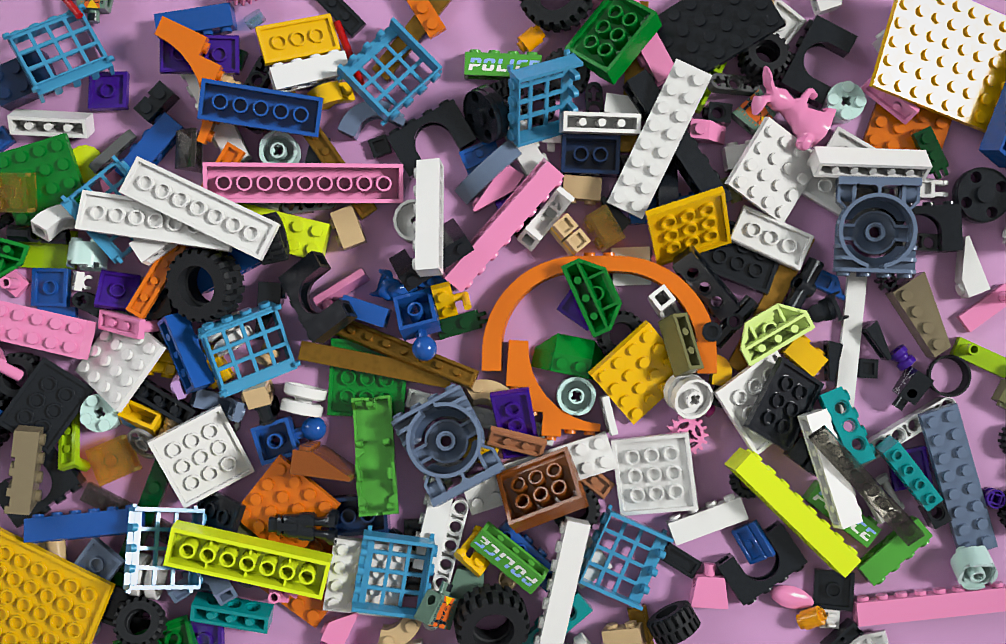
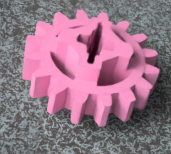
[666,415,709,454]

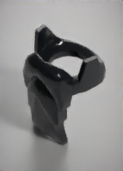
[802,291,849,323]

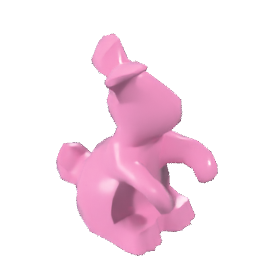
[751,66,836,151]

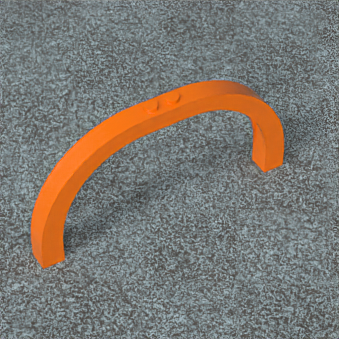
[482,252,717,374]

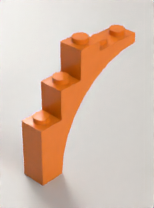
[154,16,225,145]
[505,340,601,441]

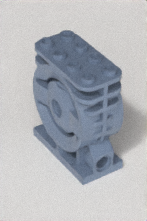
[832,176,922,279]
[391,383,506,507]

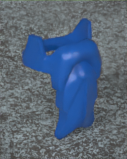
[369,269,419,301]

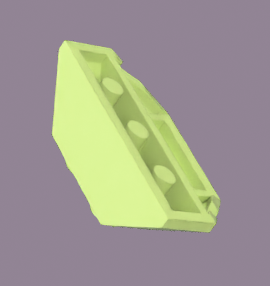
[740,303,815,366]

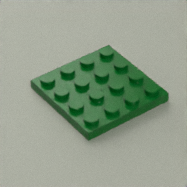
[0,133,84,226]
[327,338,406,416]

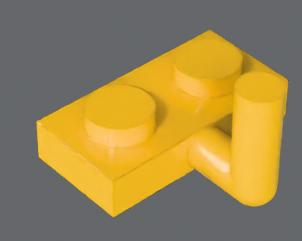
[431,281,472,319]

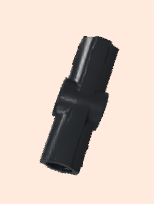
[6,225,71,245]
[783,257,824,309]
[716,295,759,349]

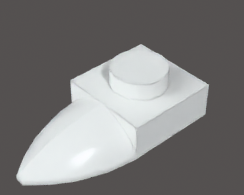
[850,629,889,644]

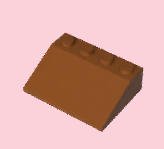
[289,440,356,482]
[496,446,589,534]

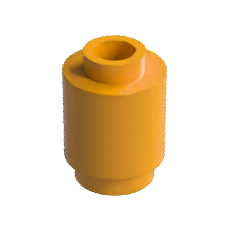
[517,25,546,53]
[796,606,827,630]

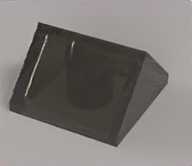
[175,128,203,173]

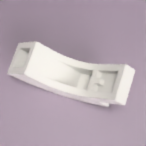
[517,186,574,252]
[31,204,107,242]
[648,284,693,331]

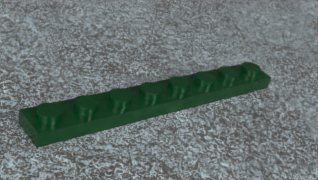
[110,458,169,588]

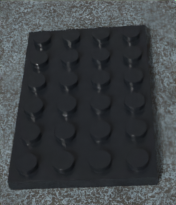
[657,0,786,73]

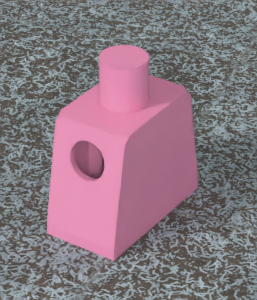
[688,563,728,609]

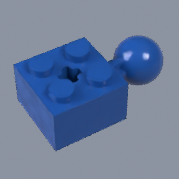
[393,288,441,361]
[250,416,326,466]

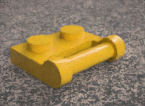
[454,525,490,578]

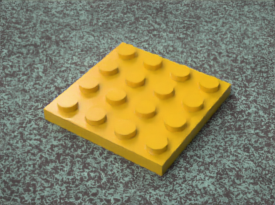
[645,186,732,266]
[588,320,673,425]

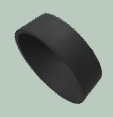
[926,355,971,397]

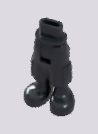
[268,509,339,546]

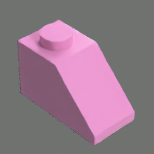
[687,118,726,145]
[320,612,359,644]

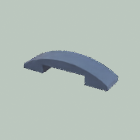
[454,139,522,205]

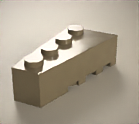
[885,272,951,358]
[4,425,46,515]

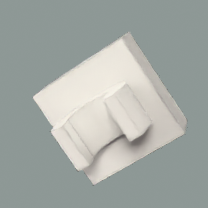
[542,135,562,152]
[71,271,93,291]
[819,609,840,629]

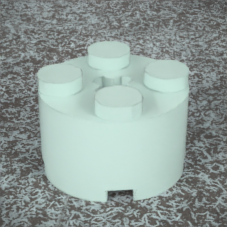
[821,81,867,124]
[259,131,302,163]
[66,237,108,272]
[556,376,596,416]
[80,394,121,432]
[950,546,998,590]

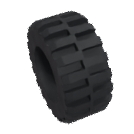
[520,0,593,33]
[165,248,245,323]
[453,583,530,644]

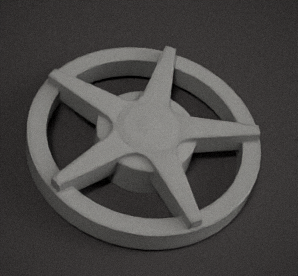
[127,427,155,459]

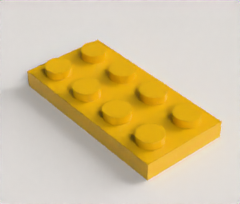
[255,13,341,66]

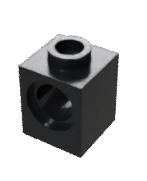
[702,102,733,127]
[918,501,952,529]

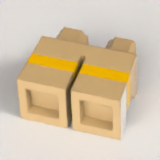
[549,213,591,256]

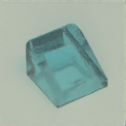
[243,9,266,30]

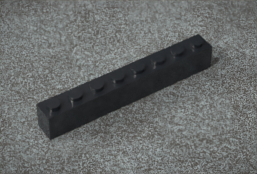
[622,69,732,203]

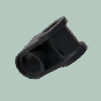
[72,291,110,318]
[254,395,280,426]

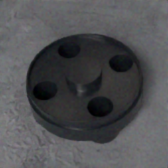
[463,84,509,143]
[952,167,1006,224]

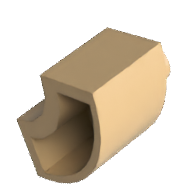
[463,379,510,407]
[378,618,422,644]

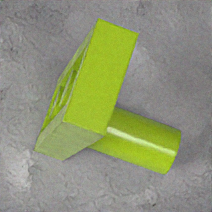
[950,337,1006,378]
[58,412,91,472]

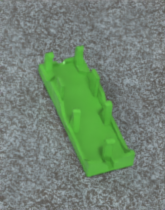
[351,395,399,517]

